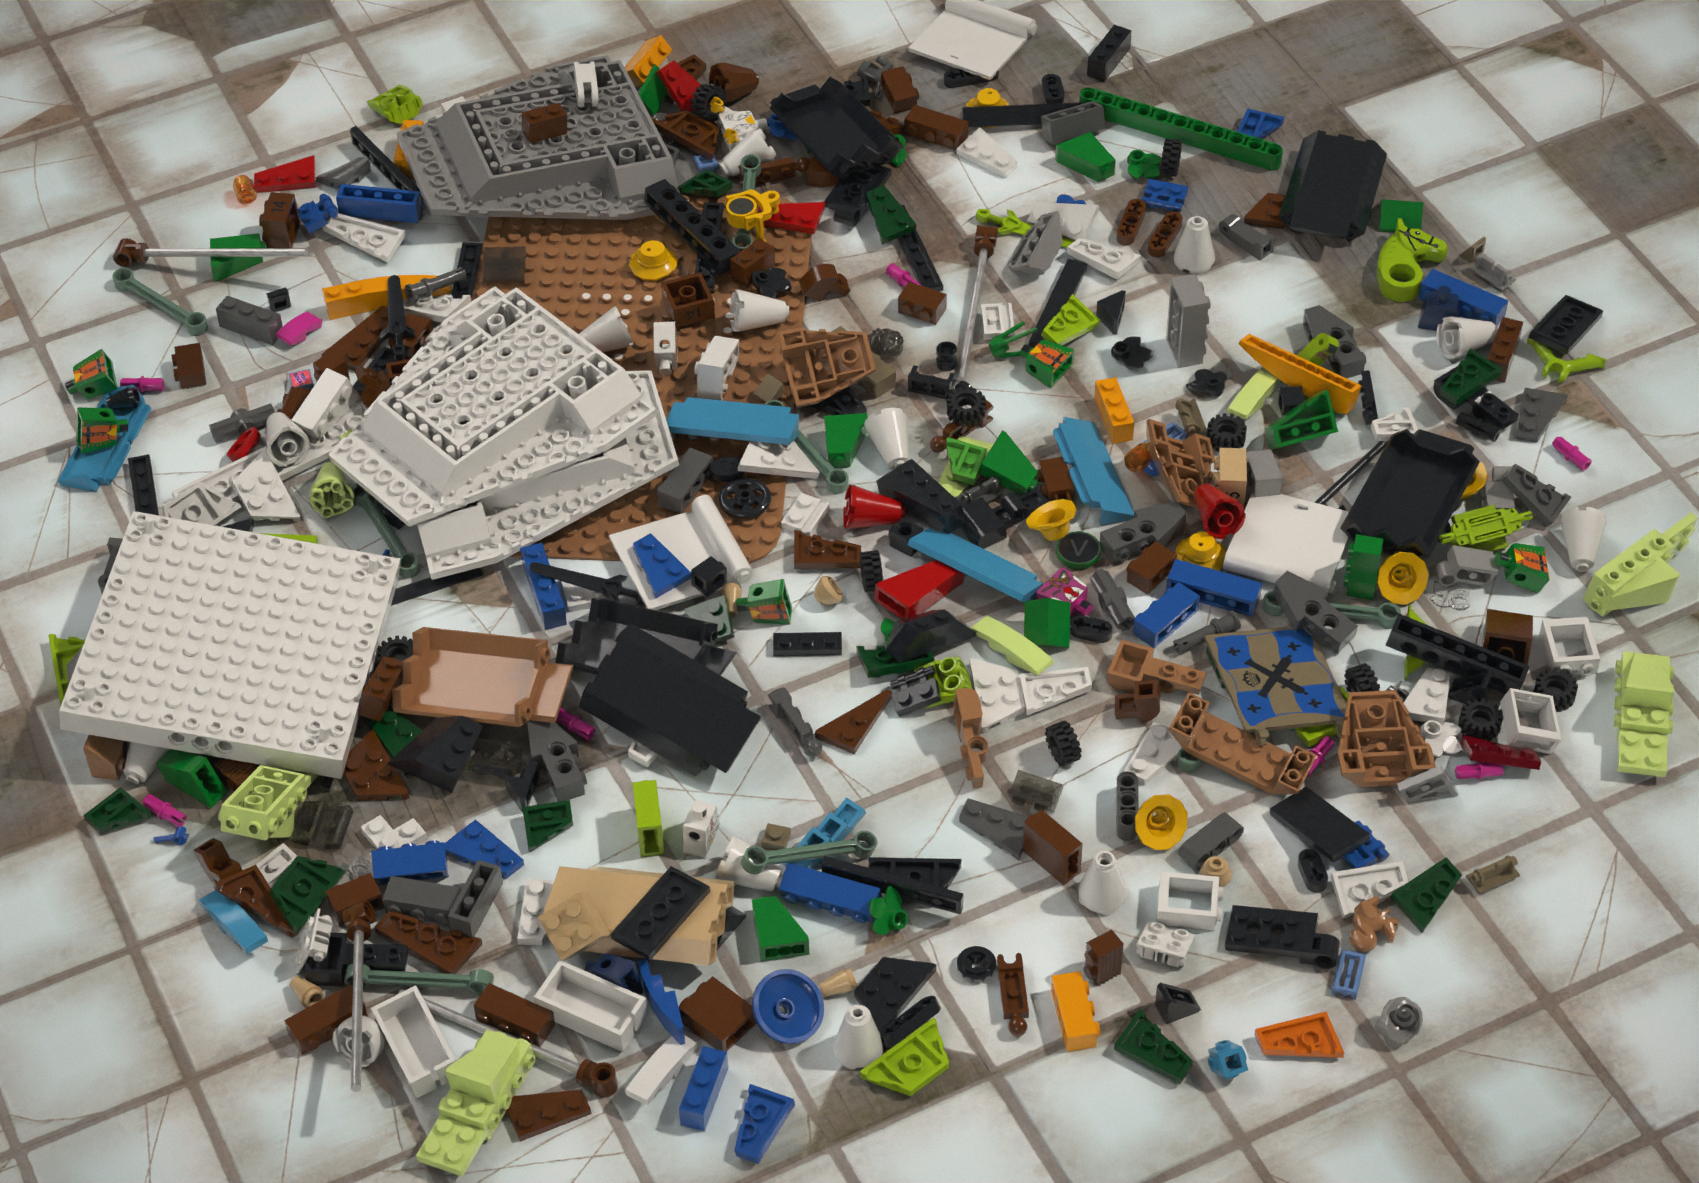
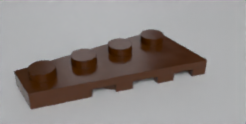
[321,306,388,371]
[374,910,482,974]

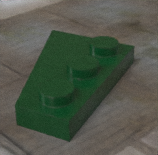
[856,646,935,678]
[1114,1009,1193,1084]

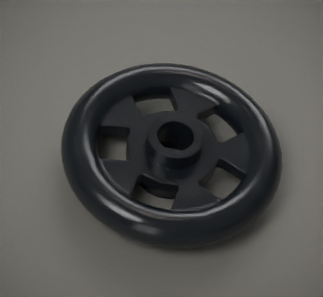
[719,478,771,519]

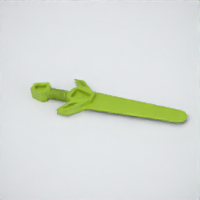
[976,209,1075,248]

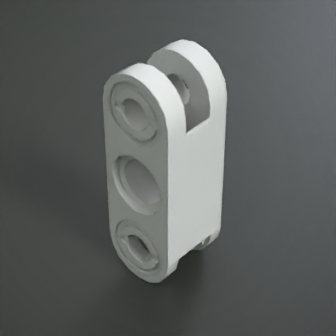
[574,61,598,107]

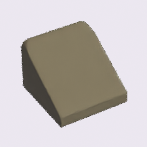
[1460,237,1486,263]
[753,374,784,403]

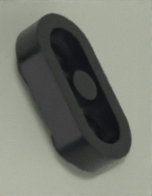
[1041,74,1065,104]

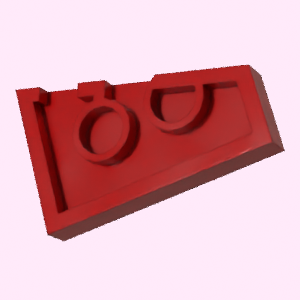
[656,60,709,112]
[254,155,316,193]
[757,202,825,234]

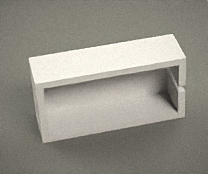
[534,960,648,1052]
[371,985,456,1099]

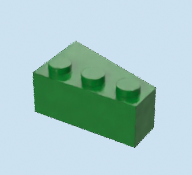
[1264,390,1338,449]
[1343,534,1383,600]

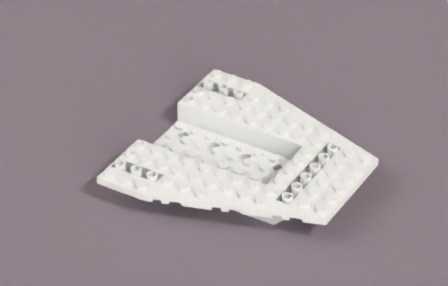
[328,286,658,527]
[417,370,679,580]

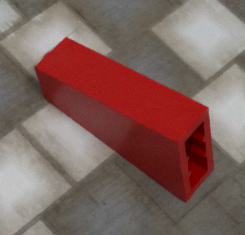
[875,560,964,620]

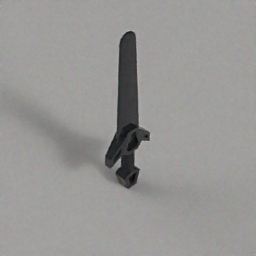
[380,275,415,361]
[529,562,645,605]

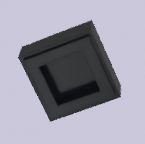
[266,287,291,312]

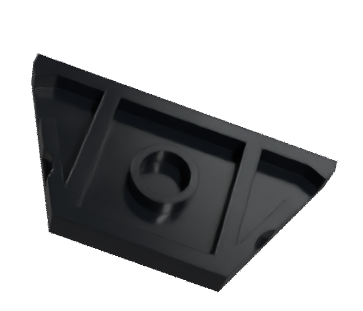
[868,857,962,903]
[854,957,937,1032]

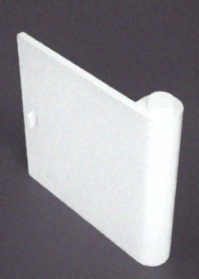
[908,0,1037,80]
[1223,492,1349,597]
[609,495,753,610]

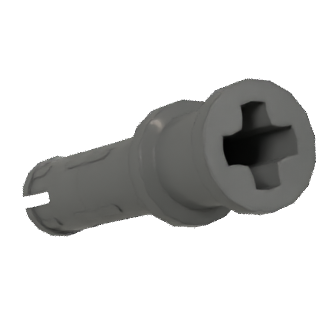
[405,267,466,302]
[1173,610,1241,654]

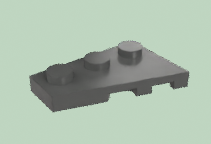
[1516,387,1568,443]
[1501,464,1571,527]
[959,798,1028,860]

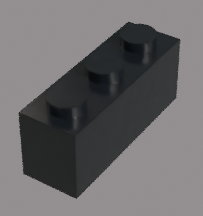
[1087,24,1132,82]

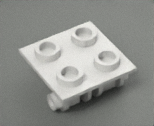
[294,908,333,974]
[1136,922,1195,968]

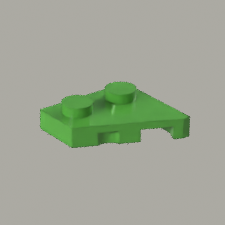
[946,437,987,485]

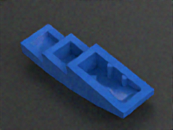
[637,958,685,1045]

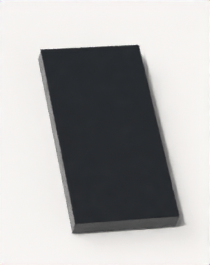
[1529,295,1604,354]
[1269,786,1370,862]
[610,866,711,960]

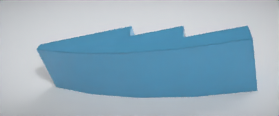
[783,797,866,869]
[198,890,268,954]

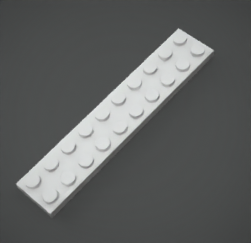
[172,400,368,503]

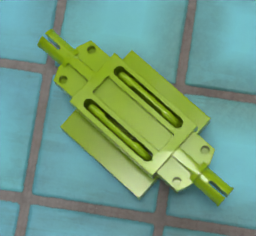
[1439,505,1533,552]

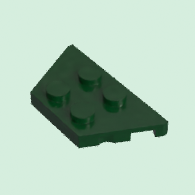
[269,856,349,935]

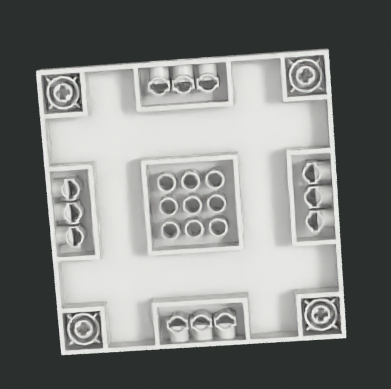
[59,511,400,779]

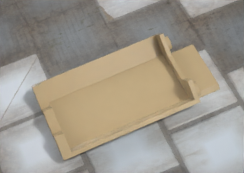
[543,866,734,966]

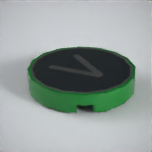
[1056,531,1101,570]

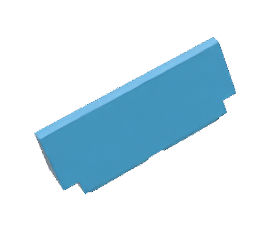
[58,385,151,492]
[666,397,799,445]
[1053,417,1134,525]
[907,528,1043,602]

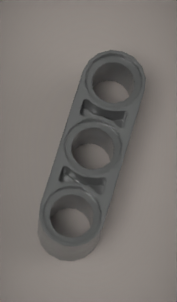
[1116,771,1139,841]
[1178,812,1244,870]

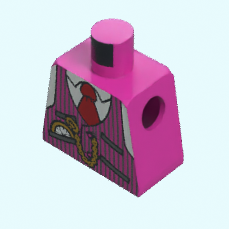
[1036,567,1093,618]

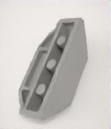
[1007,211,1063,273]

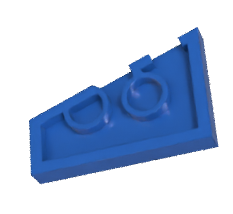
[633,533,691,599]
[734,1084,795,1164]

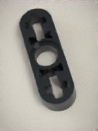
[944,68,999,88]
[879,996,941,1047]

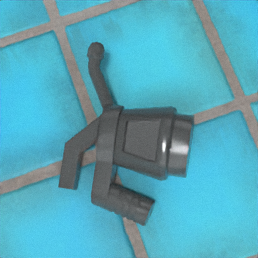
[857,55,897,97]

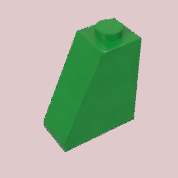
[1055,132,1116,182]
[210,233,266,282]
[824,413,868,468]
[979,430,1039,495]
[156,749,227,808]
[752,896,810,961]

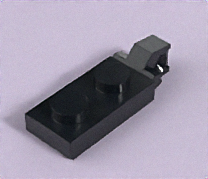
[1358,370,1378,425]

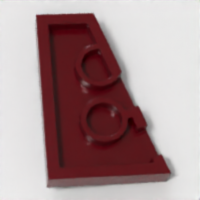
[1461,734,1542,770]

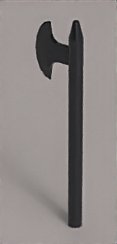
[1314,441,1386,511]

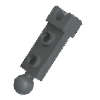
[768,687,822,757]

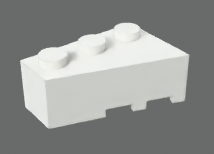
[695,336,739,401]
[292,368,360,440]

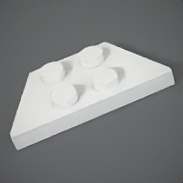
[737,441,820,479]
[233,450,301,522]
[162,481,242,525]
[970,658,1025,733]

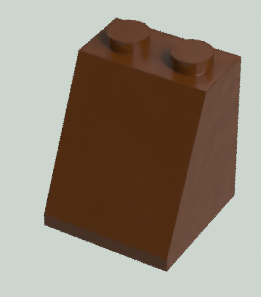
[1482,609,1533,665]

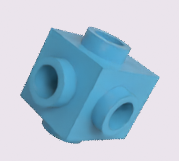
[1208,1040,1248,1079]

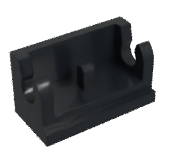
[908,365,956,399]

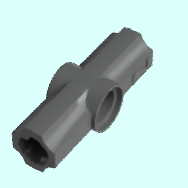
[209,403,275,442]
[1090,568,1135,631]

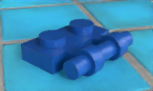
[1142,179,1188,212]
[298,194,338,234]
[1342,821,1389,869]

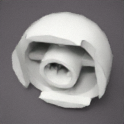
[333,1015,385,1067]

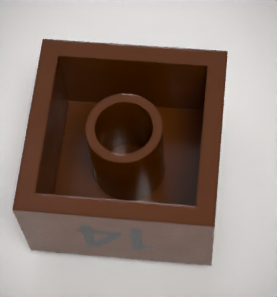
[259,192,300,248]
[661,272,715,328]

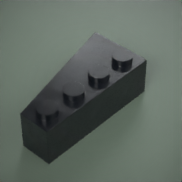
[876,459,966,534]

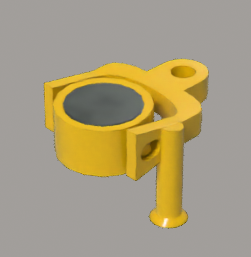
[726,189,780,242]

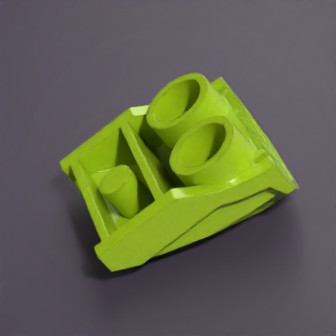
[367,85,423,124]
[914,656,973,708]

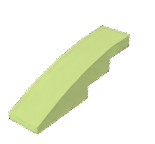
[1227,367,1281,420]
[971,616,1054,675]

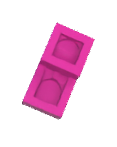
[276,311,322,346]

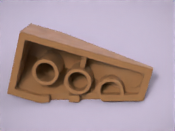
[83,735,127,781]

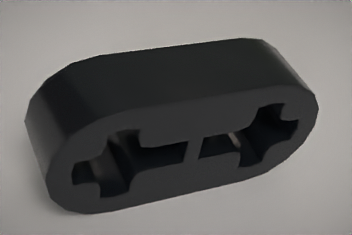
[1070,615,1113,643]
[1297,849,1328,893]

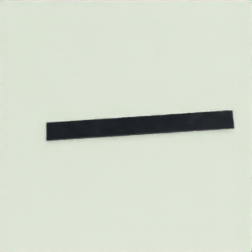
[391,567,483,606]

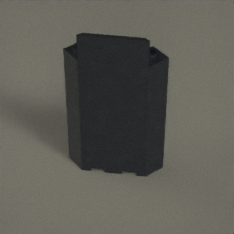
[770,76,903,179]
[1279,130,1387,242]
[1340,429,1480,559]
[555,598,737,675]
[579,623,761,776]

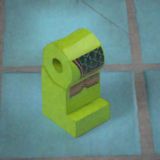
[1297,333,1339,366]

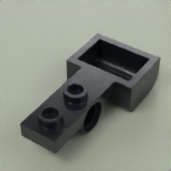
[1433,366,1519,430]
[960,488,1048,549]
[304,933,409,986]

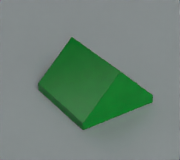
[638,65,668,115]
[1379,199,1424,232]
[1024,598,1071,648]

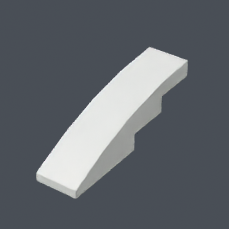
[625,1030,702,1106]

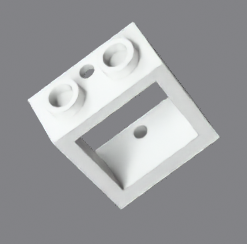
[1539,617,1600,675]
[1500,688,1561,754]
[1156,871,1223,931]

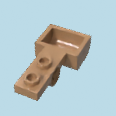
[1107,640,1206,695]
[953,688,988,789]

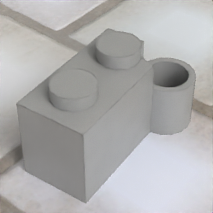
[1246,449,1285,497]
[1478,466,1515,510]
[1436,545,1499,587]

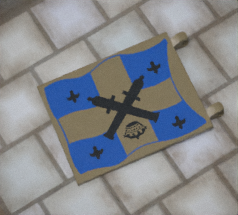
[1204,626,1347,746]

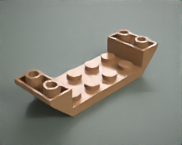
[1169,692,1317,794]

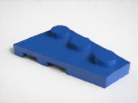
[444,819,524,879]

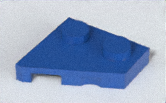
[1237,108,1284,139]

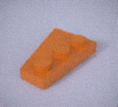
[1254,1012,1344,1058]

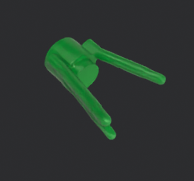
[988,321,1037,360]

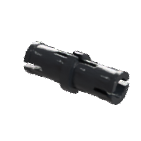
[1455,412,1501,442]

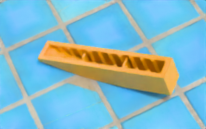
[322,275,452,320]
[1239,334,1362,415]

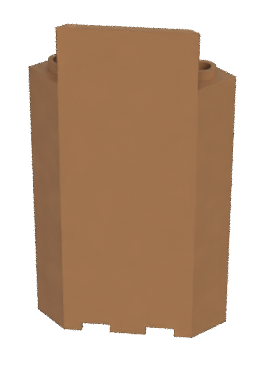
[392,627,574,727]

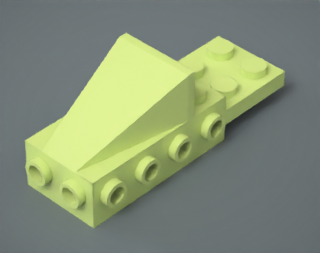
[1583,512,1698,617]
[1614,651,1674,777]
[218,765,319,841]
[416,1029,536,1177]

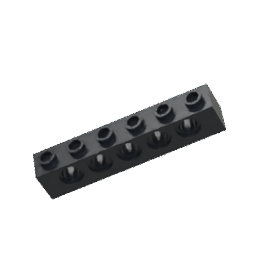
[644,179,741,275]
[1385,613,1530,694]

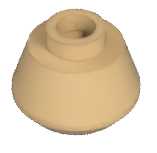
[814,576,843,605]
[1199,856,1232,887]

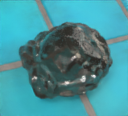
[867,328,904,360]

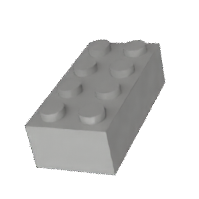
[1166,274,1211,368]

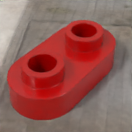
[226,427,261,462]

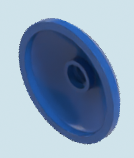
[752,969,824,1044]

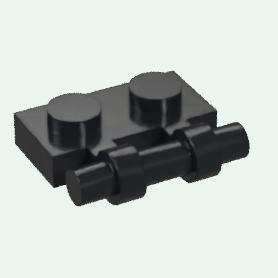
[890,665,942,717]

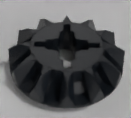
[957,946,996,982]

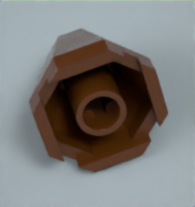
[708,62,759,103]

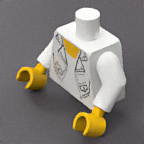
[710,97,768,151]

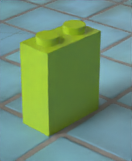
[632,780,664,857]

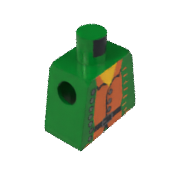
[1020,340,1074,388]
[65,349,118,399]
[76,407,128,454]
[1494,543,1550,593]
[737,579,792,624]

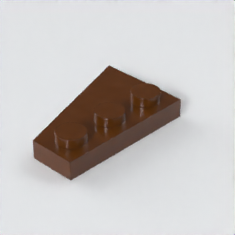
[794,530,861,569]

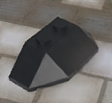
[886,609,976,663]

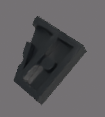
[811,386,867,415]

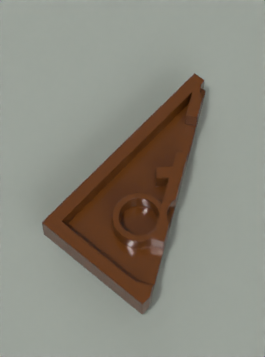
[815,690,892,754]
[214,865,297,938]

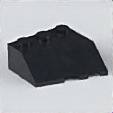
[387,716,484,793]

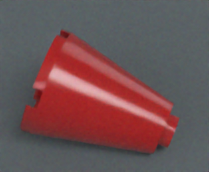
[1194,483,1246,539]
[843,485,905,529]

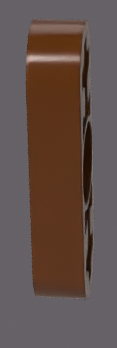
[1116,199,1146,246]
[1148,212,1183,257]

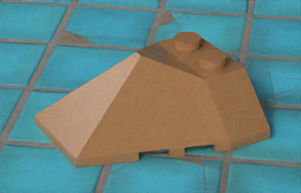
[778,328,876,408]
[1146,419,1214,509]
[1337,690,1436,787]

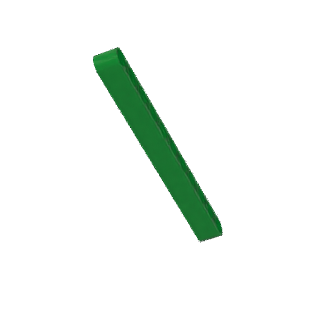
[1079,87,1283,171]

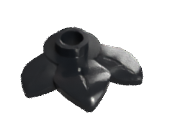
[752,267,792,299]
[1111,337,1154,369]
[1186,369,1227,397]

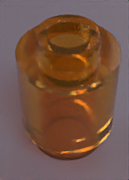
[233,175,257,204]
[1124,442,1152,472]

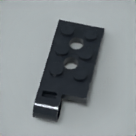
[824,164,891,227]
[1225,905,1340,969]

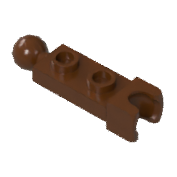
[738,157,810,189]
[930,399,994,453]
[997,953,1029,1036]

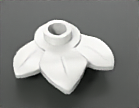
[1420,720,1462,758]

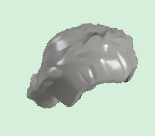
[1375,997,1423,1049]

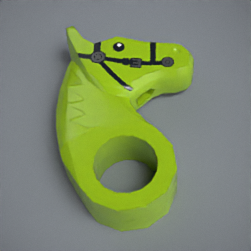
[1376,218,1448,302]

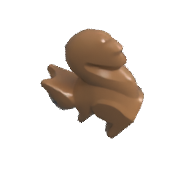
[1349,896,1399,952]

